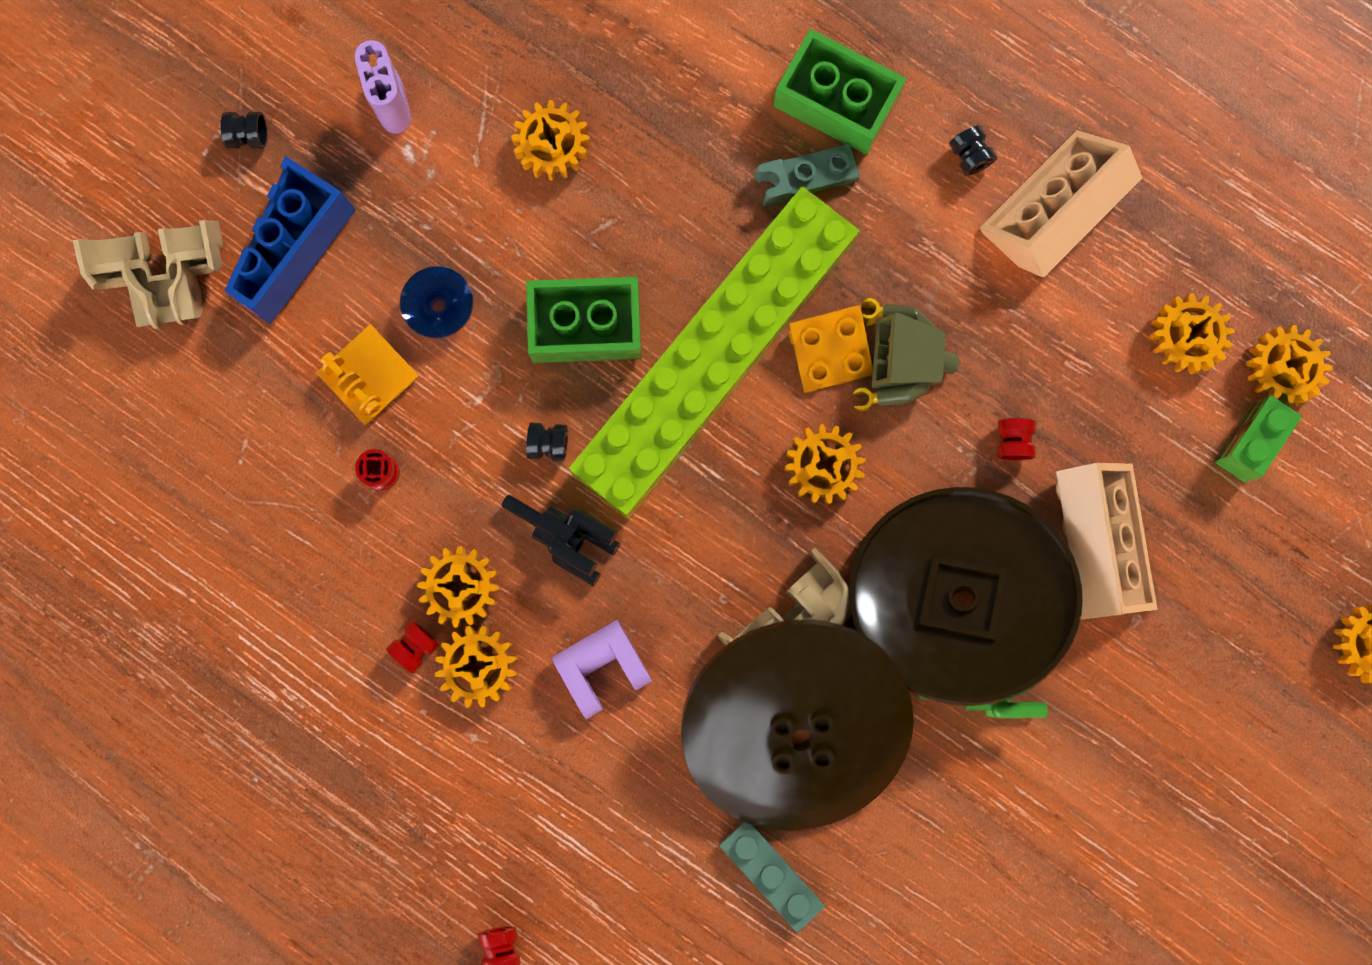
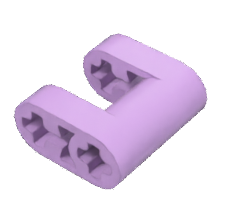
[355,40,412,134]
[552,619,652,719]

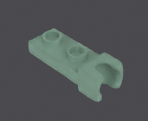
[754,144,860,207]

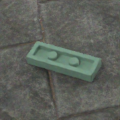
[719,822,825,933]

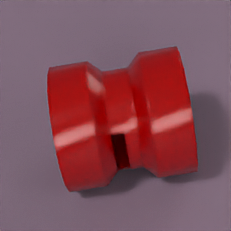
[998,418,1036,461]
[355,449,400,491]
[386,620,439,674]
[478,926,521,965]

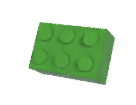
[773,29,907,155]
[526,277,642,363]

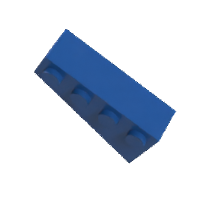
[225,156,356,324]

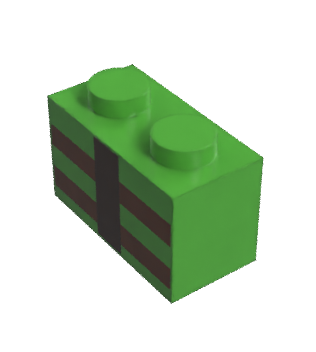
[1214,395,1303,483]

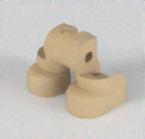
[73,220,223,329]
[717,548,852,646]

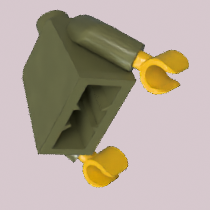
[853,298,959,412]

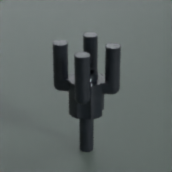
[502,494,621,586]

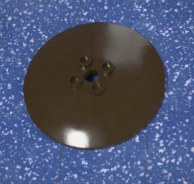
[849,487,1083,706]
[681,619,914,831]

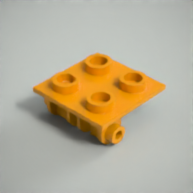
[788,305,873,393]
[316,324,420,426]

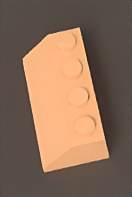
[980,130,1143,278]
[1056,463,1158,620]

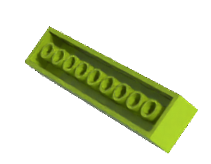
[568,186,860,520]

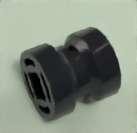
[220,112,268,149]
[949,125,998,176]
[526,422,568,462]

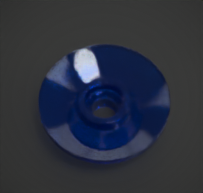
[400,266,473,339]

